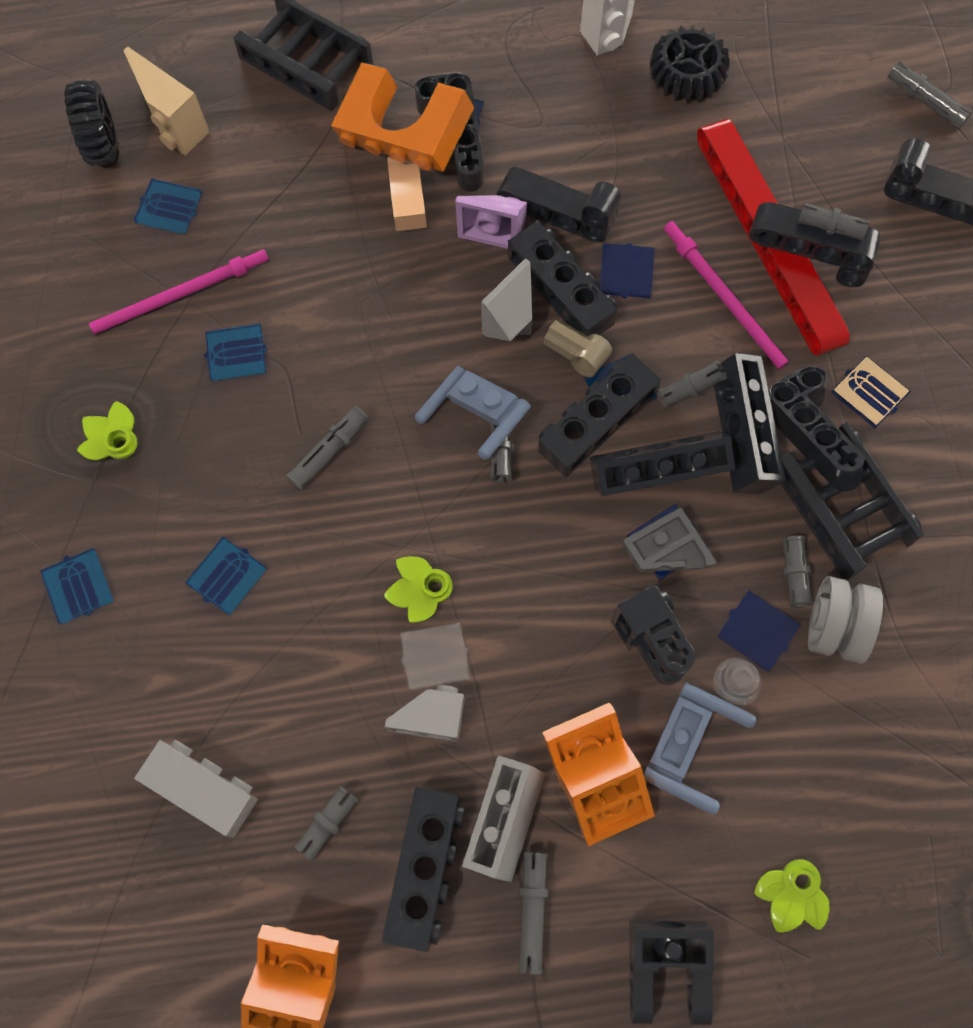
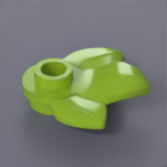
[77,401,138,461]
[384,556,453,623]
[754,859,830,932]

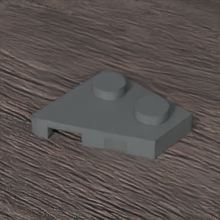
[621,507,717,573]

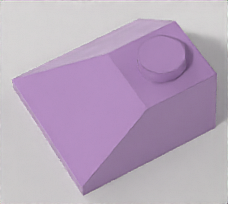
[455,195,527,249]

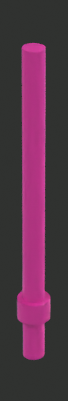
[663,221,789,370]
[89,249,270,335]

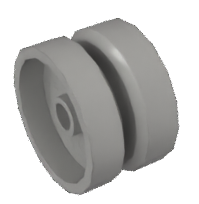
[808,576,883,664]

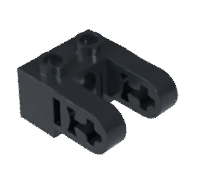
[611,584,695,685]
[629,920,714,1026]

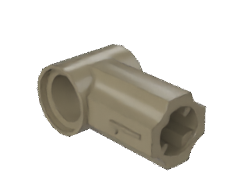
[543,320,612,377]

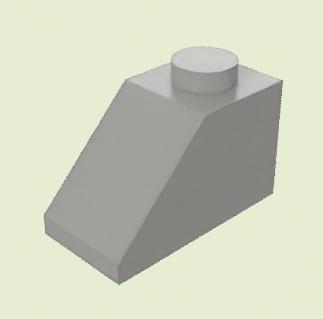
[385,685,465,742]

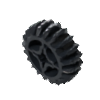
[649,25,730,103]
[64,79,119,166]

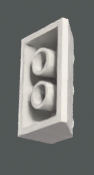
[580,0,635,56]

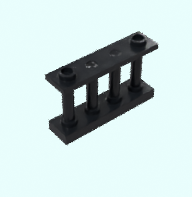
[233,0,373,112]
[781,422,925,581]

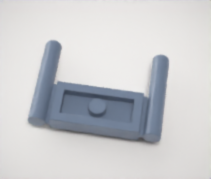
[415,366,531,460]
[643,682,756,815]

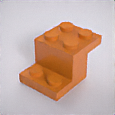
[542,703,655,847]
[241,925,339,1028]

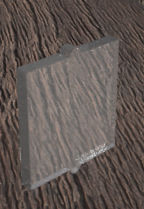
[400,623,470,690]

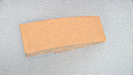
[387,157,427,231]

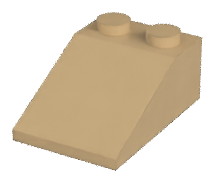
[123,46,210,156]

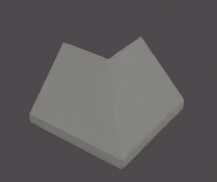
[481,258,532,341]

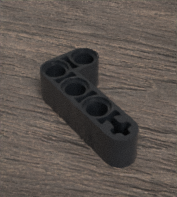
[414,73,484,192]
[883,138,973,225]
[496,167,621,243]
[749,202,881,288]
[769,366,864,491]

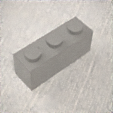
[134,739,258,838]
[462,755,546,883]

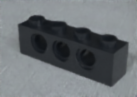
[508,221,618,337]
[538,353,661,478]
[712,353,786,494]
[590,431,735,497]
[381,786,465,952]

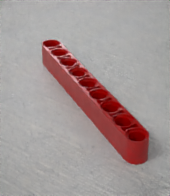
[697,118,850,356]

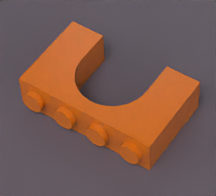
[331,63,474,172]

